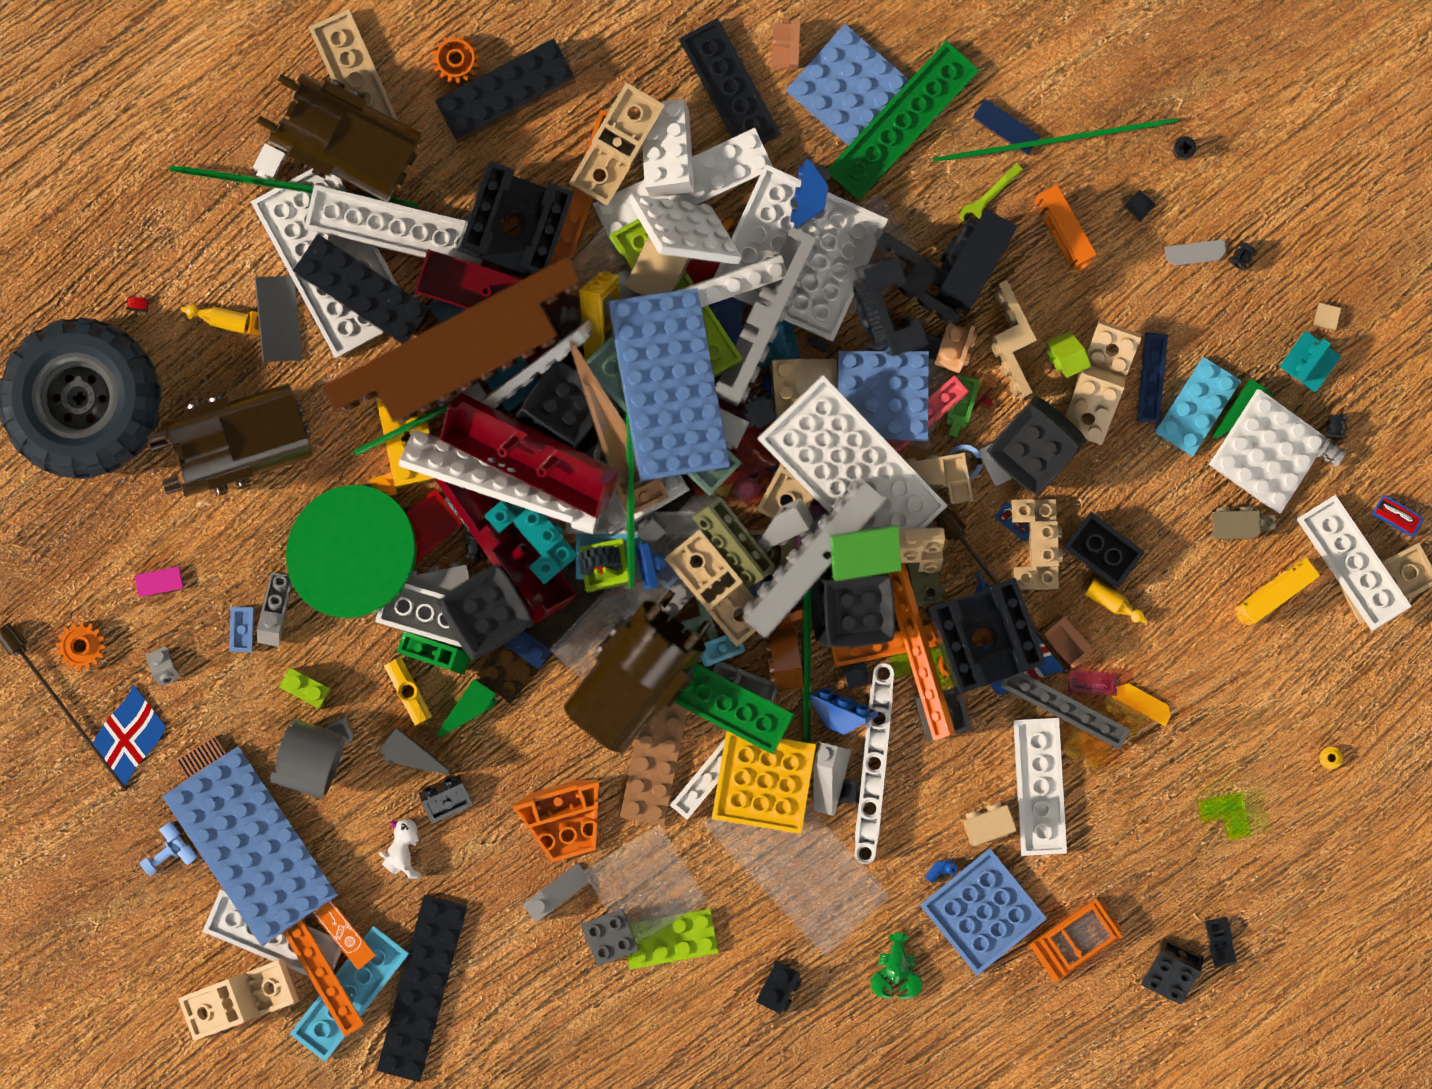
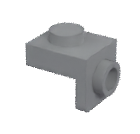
[145,646,180,686]

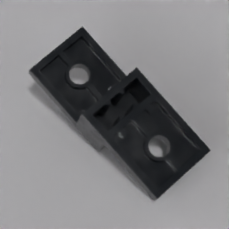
[874,227,961,324]

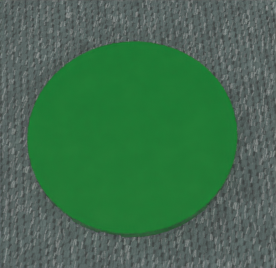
[286,485,417,619]

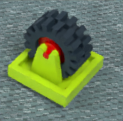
[578,538,628,592]

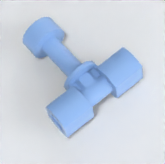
[139,821,199,877]

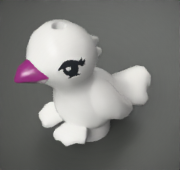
[379,818,422,879]

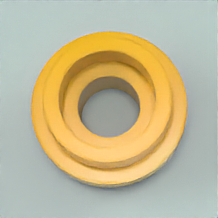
[1320,747,1343,769]

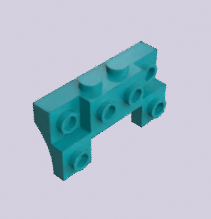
[484,501,578,584]

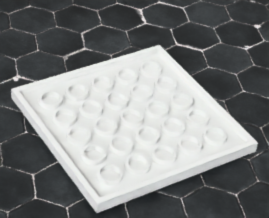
[714,164,888,342]

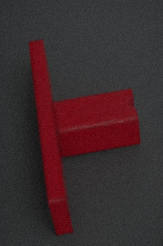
[973,387,994,410]

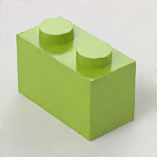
[1046,331,1091,378]
[279,668,332,709]

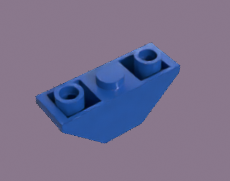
[790,159,828,229]
[810,688,879,735]

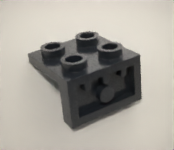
[1141,938,1204,1004]

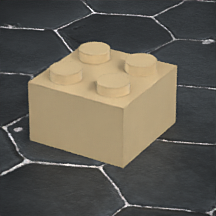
[962,802,1017,846]

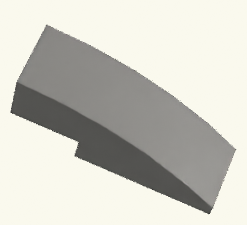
[709,662,778,703]

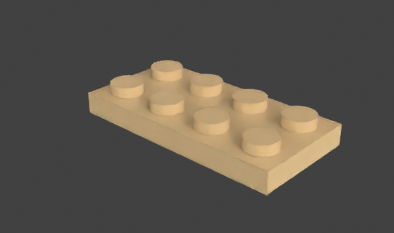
[1339,543,1432,624]

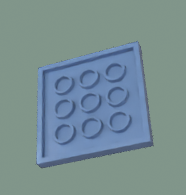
[786,24,909,146]
[838,351,929,441]
[920,848,1047,976]

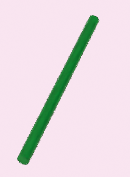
[353,402,450,456]

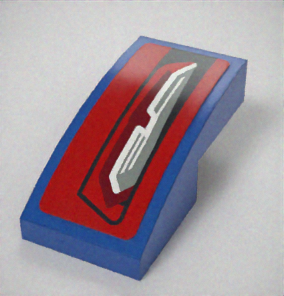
[1372,495,1425,538]

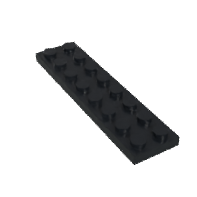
[376,895,468,1082]

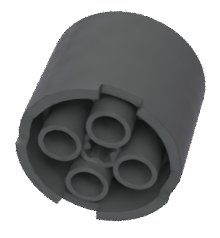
[271,718,346,800]

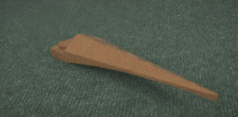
[569,341,669,515]

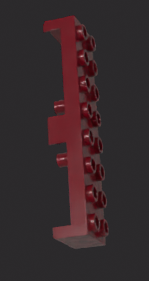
[414,249,584,346]
[440,393,619,519]
[433,477,577,624]

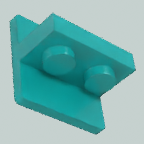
[1280,331,1341,392]

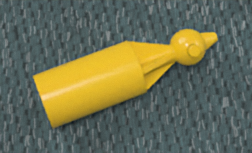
[181,304,249,334]
[1085,577,1148,623]

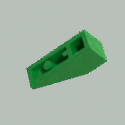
[1212,379,1274,439]
[397,631,470,675]
[436,679,498,738]

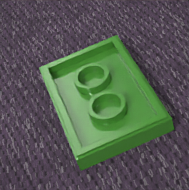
[830,525,901,581]

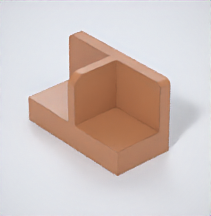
[771,20,800,69]

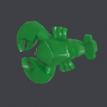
[870,932,922,1000]

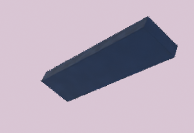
[1136,332,1168,424]

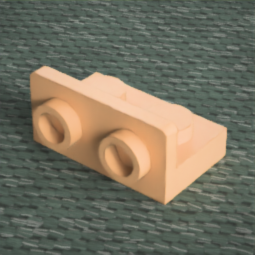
[934,323,977,373]

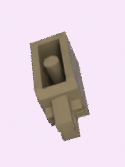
[1211,507,1276,540]

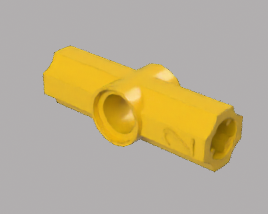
[384,657,433,726]

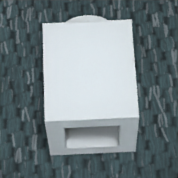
[253,144,287,180]

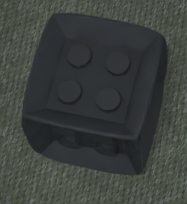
[515,361,612,453]
[987,396,1087,496]
[437,564,533,661]
[811,568,895,648]

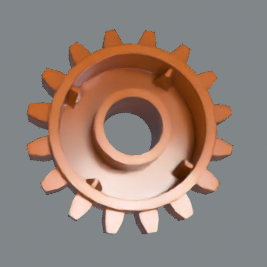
[431,35,481,85]
[56,621,107,671]

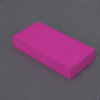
[135,566,184,597]

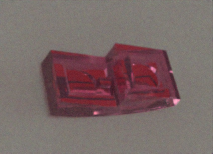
[1068,670,1118,696]

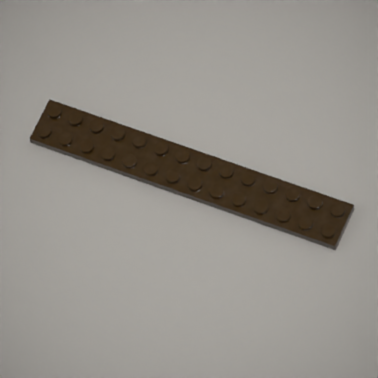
[476,474,700,704]

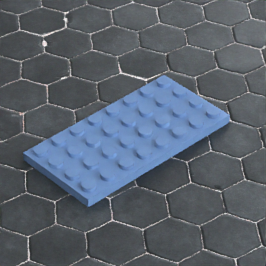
[608,288,730,482]
[162,746,338,947]

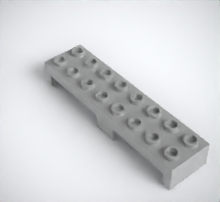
[715,227,818,407]
[741,478,885,638]

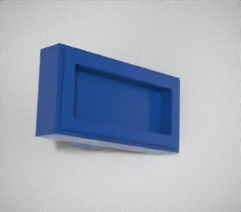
[635,543,668,590]

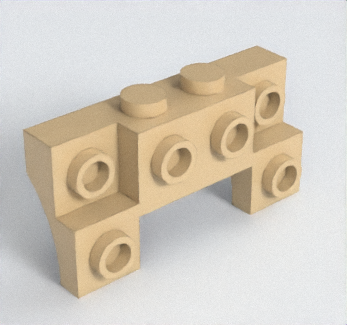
[905,453,974,504]
[1011,499,1063,590]
[898,528,945,573]

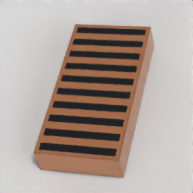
[176,736,227,779]

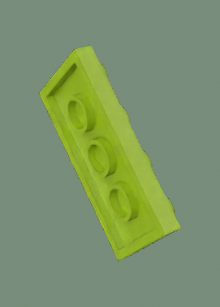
[627,908,718,970]

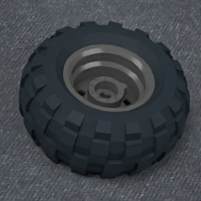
[0,317,161,479]

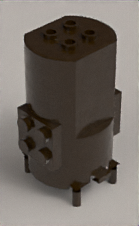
[256,73,422,202]
[147,383,312,497]
[564,590,712,753]

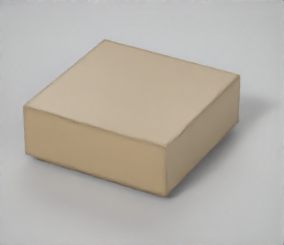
[1313,303,1341,331]

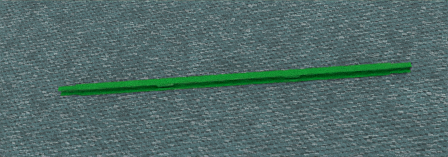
[932,118,1178,162]
[169,165,418,209]
[626,408,635,589]
[802,534,811,784]

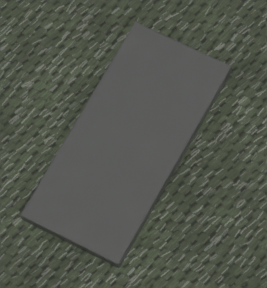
[254,276,303,362]

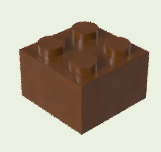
[765,628,804,691]

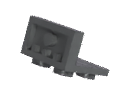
[581,909,639,967]

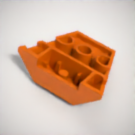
[512,780,599,863]

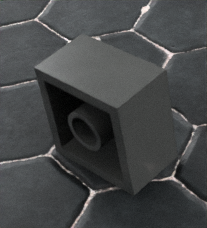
[915,688,972,742]

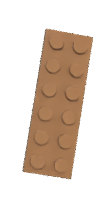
[620,703,687,826]

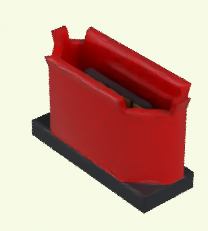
[126,296,150,313]

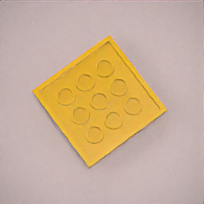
[712,730,816,834]

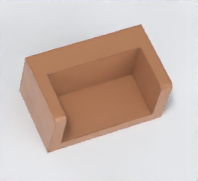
[1042,616,1094,668]

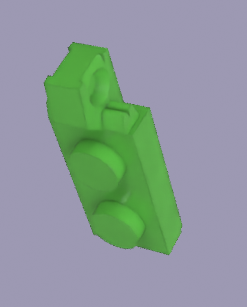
[946,375,980,439]

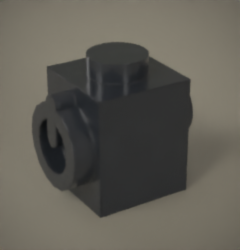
[740,394,778,431]

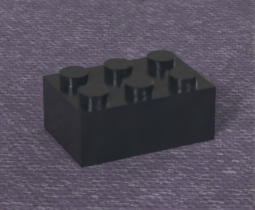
[1062,512,1145,589]

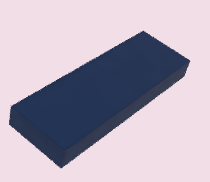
[972,99,1040,156]

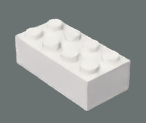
[640,99,694,198]
[375,584,462,648]

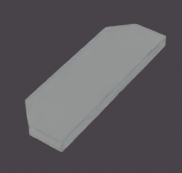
[1164,239,1226,266]

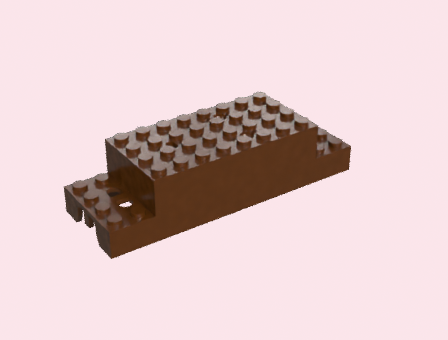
[322,257,583,424]

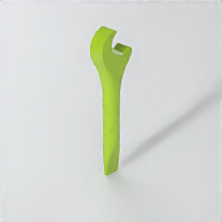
[960,163,1022,222]

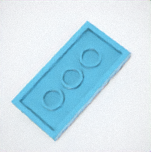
[1154,357,1241,456]

